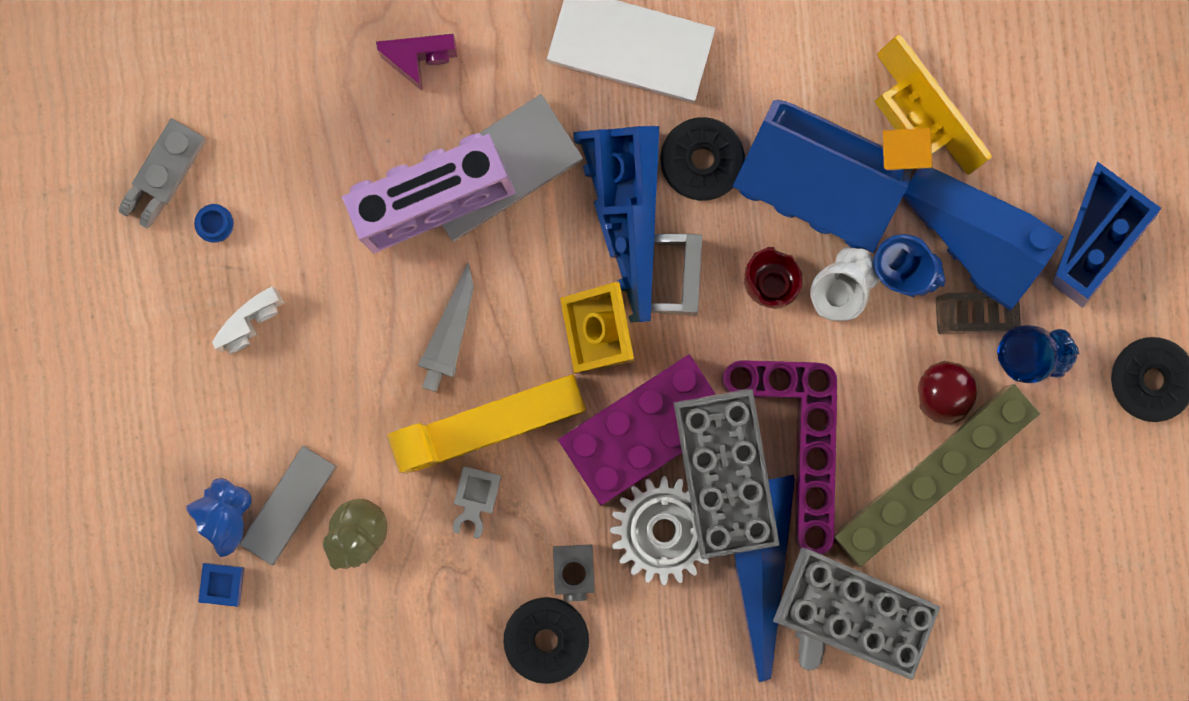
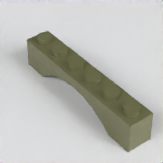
[834,384,1040,567]

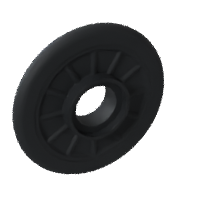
[660,117,745,201]
[1111,337,1189,422]
[503,597,589,684]

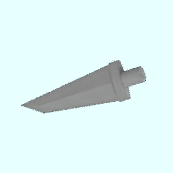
[418,262,474,392]

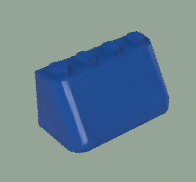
[732,100,912,253]

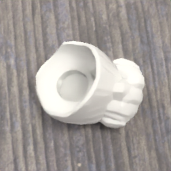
[810,247,879,321]

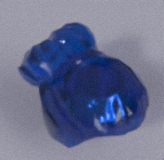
[997,325,1080,383]

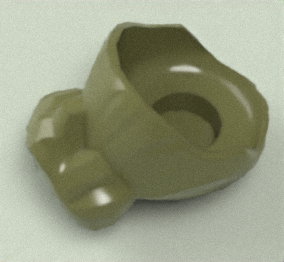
[323,499,387,570]

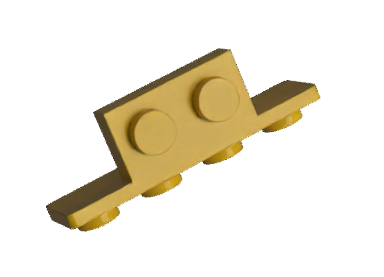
[874,35,992,175]

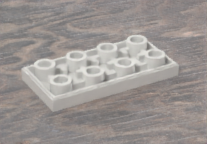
[547,0,716,103]

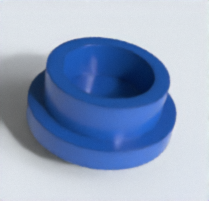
[194,204,234,243]

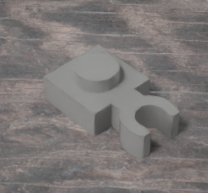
[453,466,502,539]

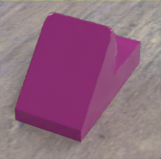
[376,34,457,90]

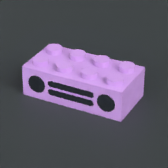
[342,133,516,254]

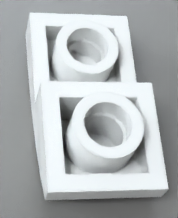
[212,286,285,354]

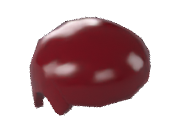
[744,247,803,309]
[918,361,977,424]

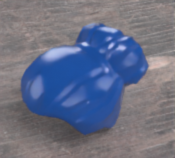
[874,234,946,298]
[186,478,252,557]

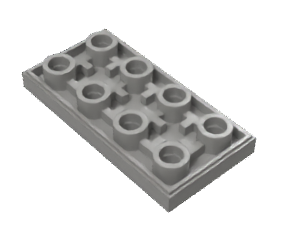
[442,94,583,242]
[673,389,779,559]
[773,548,940,680]

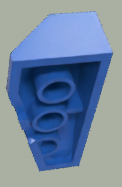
[903,168,1064,311]

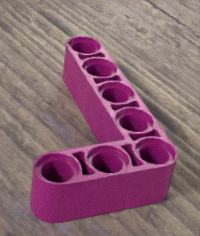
[721,360,837,555]

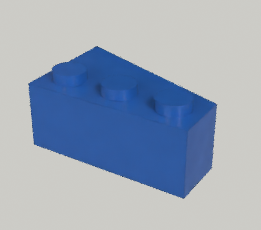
[1052,161,1161,308]

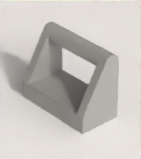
[651,234,702,316]

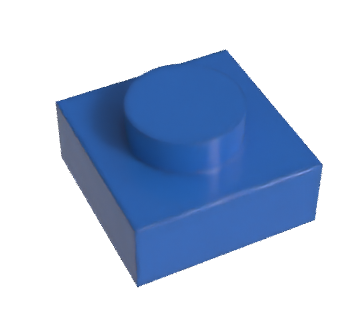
[198,563,244,607]

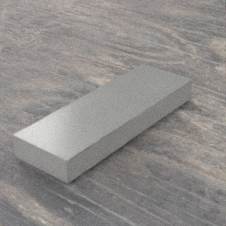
[239,446,337,565]

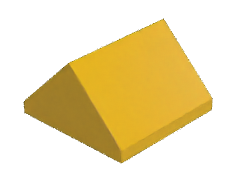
[560,282,634,373]

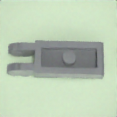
[118,118,206,228]

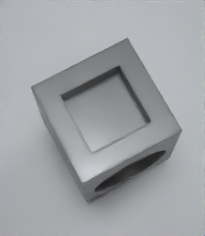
[553,544,595,602]

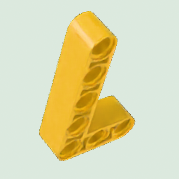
[386,374,587,474]

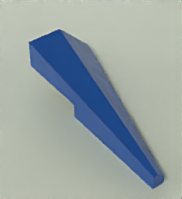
[574,126,659,322]
[733,475,795,682]

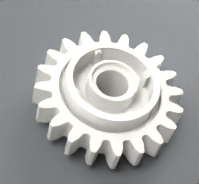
[610,476,709,585]

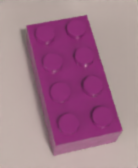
[557,354,716,506]

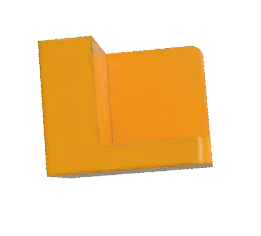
[882,128,933,170]

